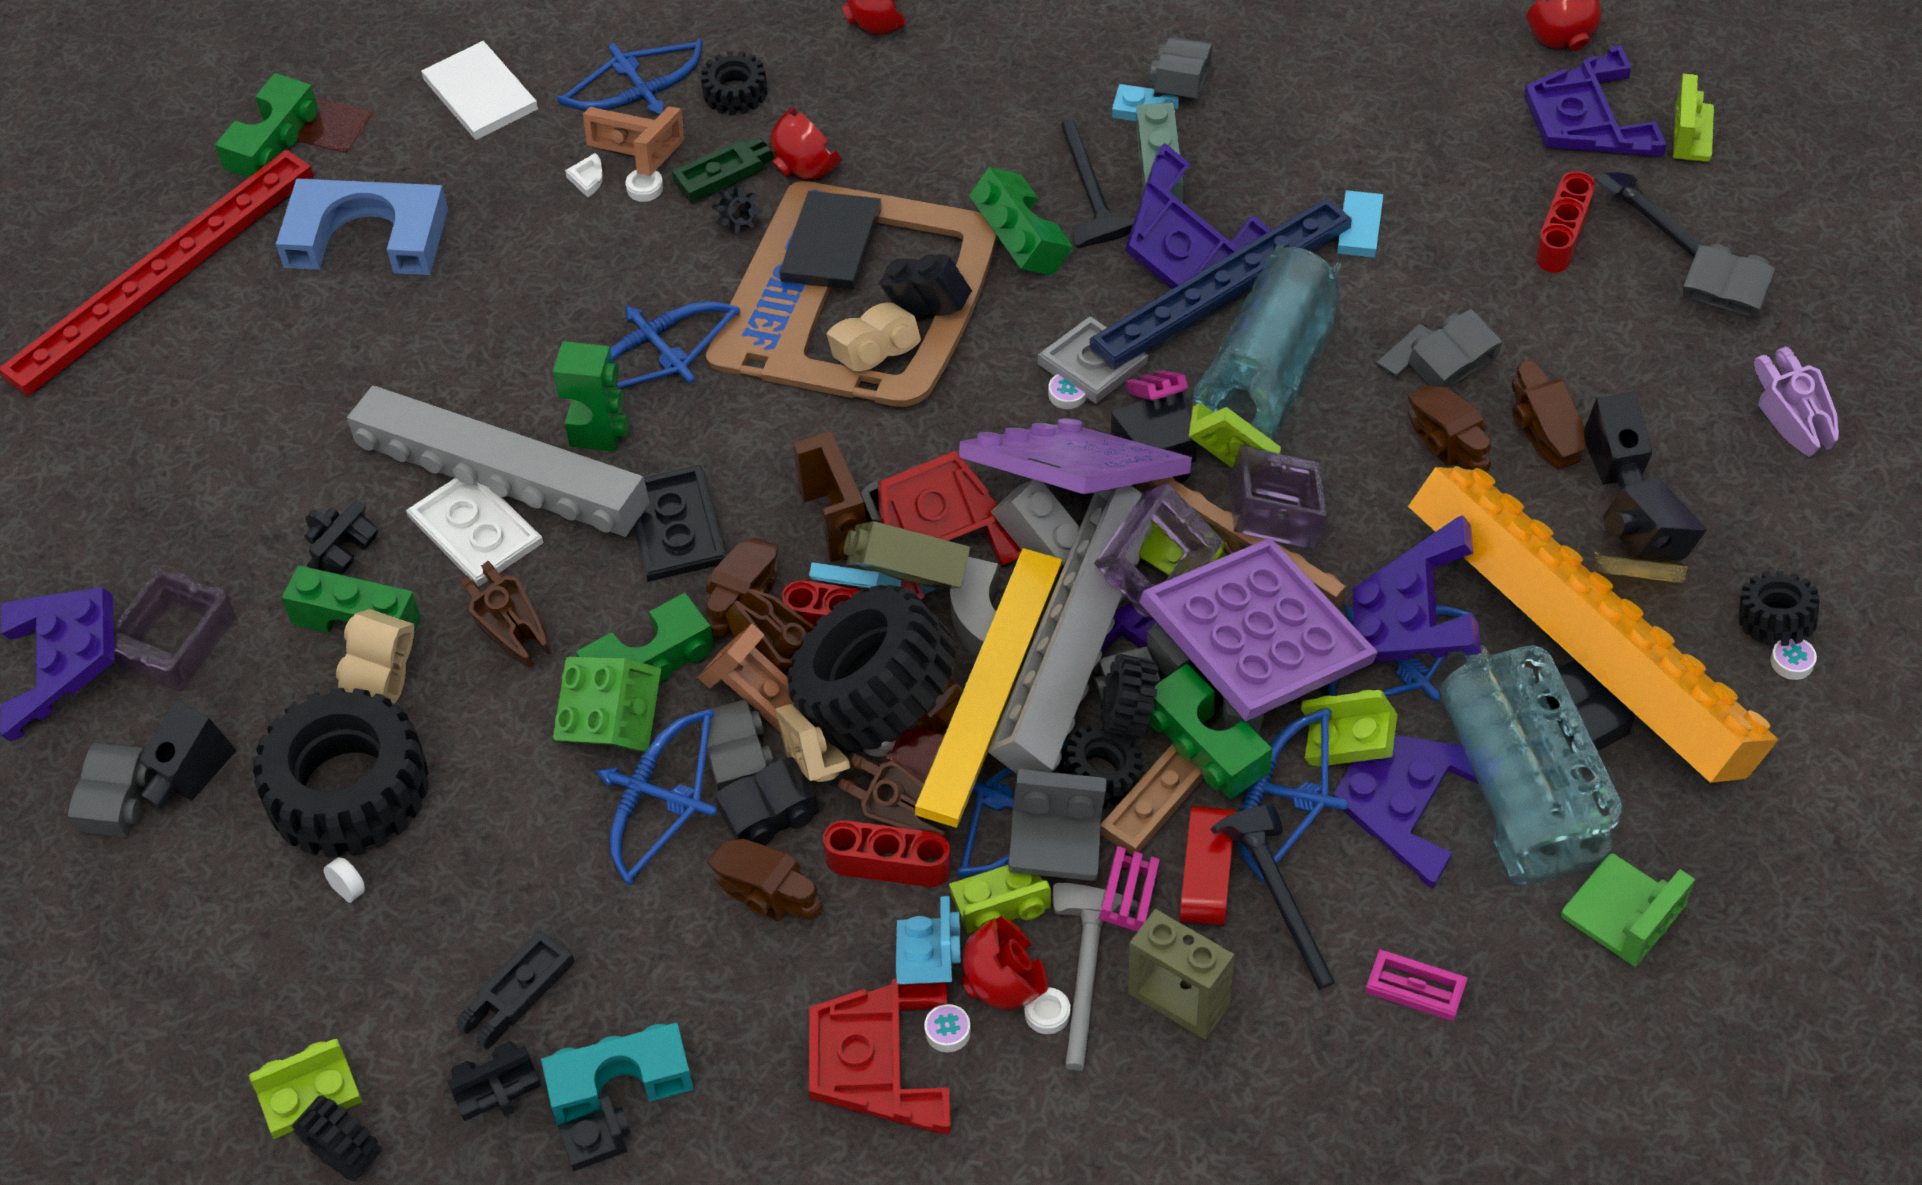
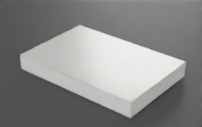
[421,41,538,140]
[406,478,544,587]

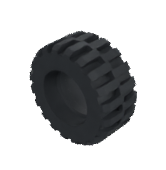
[788,585,956,751]
[252,688,429,858]

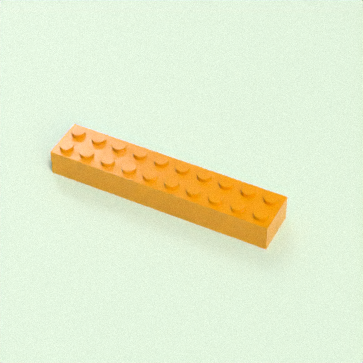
[1408,466,1779,783]

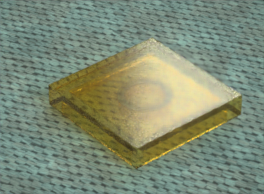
[1593,551,1687,583]

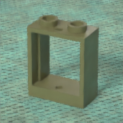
[844,521,970,590]
[1128,909,1235,1040]

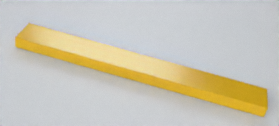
[915,548,1063,828]

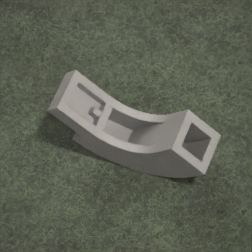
[950,557,1038,665]

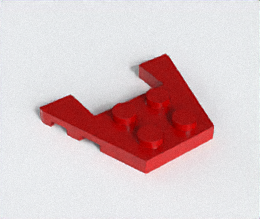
[877,451,1022,599]
[809,978,951,1135]

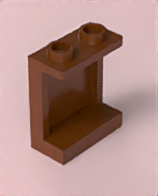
[793,431,866,562]

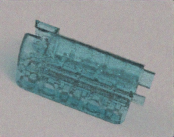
[1193,244,1342,442]
[1439,645,1622,885]

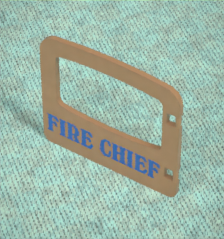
[706,181,998,407]

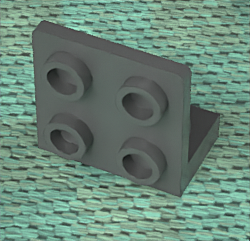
[1008,769,1106,881]

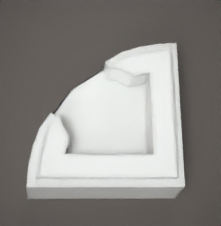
[565,153,603,197]

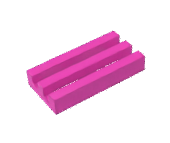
[1125,370,1188,401]
[1098,846,1160,932]
[1365,949,1468,1022]

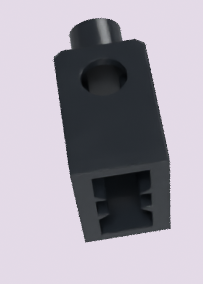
[1111,391,1197,484]
[1584,391,1652,490]
[1603,477,1707,560]
[139,700,237,810]

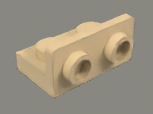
[775,704,850,782]

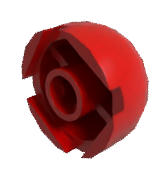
[842,0,907,35]
[1526,0,1602,51]
[770,107,842,181]
[962,916,1048,1010]

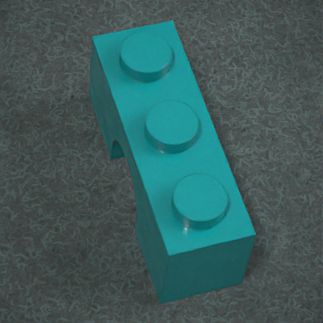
[541,1023,694,1125]

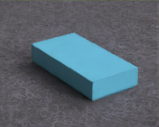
[1337,190,1383,258]
[809,562,902,591]

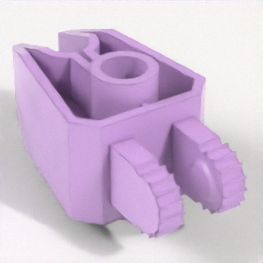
[1754,347,1839,457]

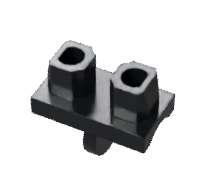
[304,499,378,575]
[447,1041,541,1121]

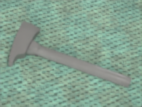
[1052,883,1139,1071]

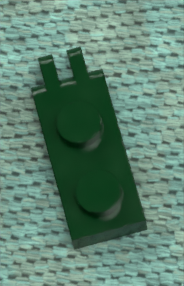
[672,138,774,203]

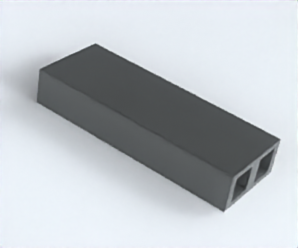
[1376,324,1433,379]

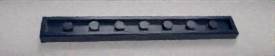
[1090,198,1352,370]

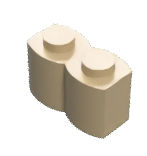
[826,303,921,371]
[336,609,414,704]

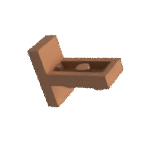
[583,106,684,176]
[697,623,795,733]

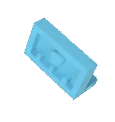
[896,896,961,984]

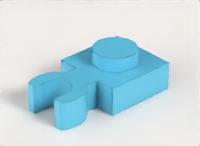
[1112,84,1179,121]

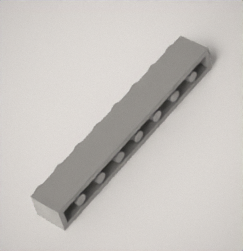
[347,385,650,537]
[988,485,1157,774]

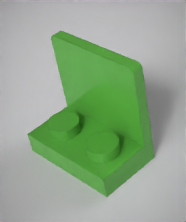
[553,657,661,752]
[1561,854,1695,967]

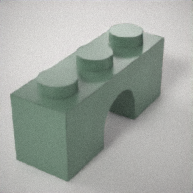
[1136,103,1183,203]

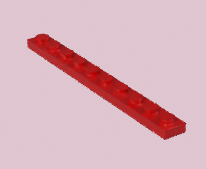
[0,150,314,397]

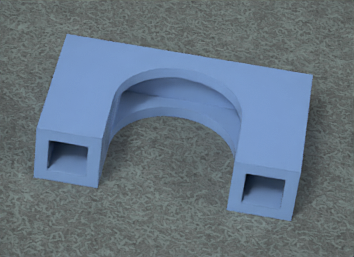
[276,179,448,275]

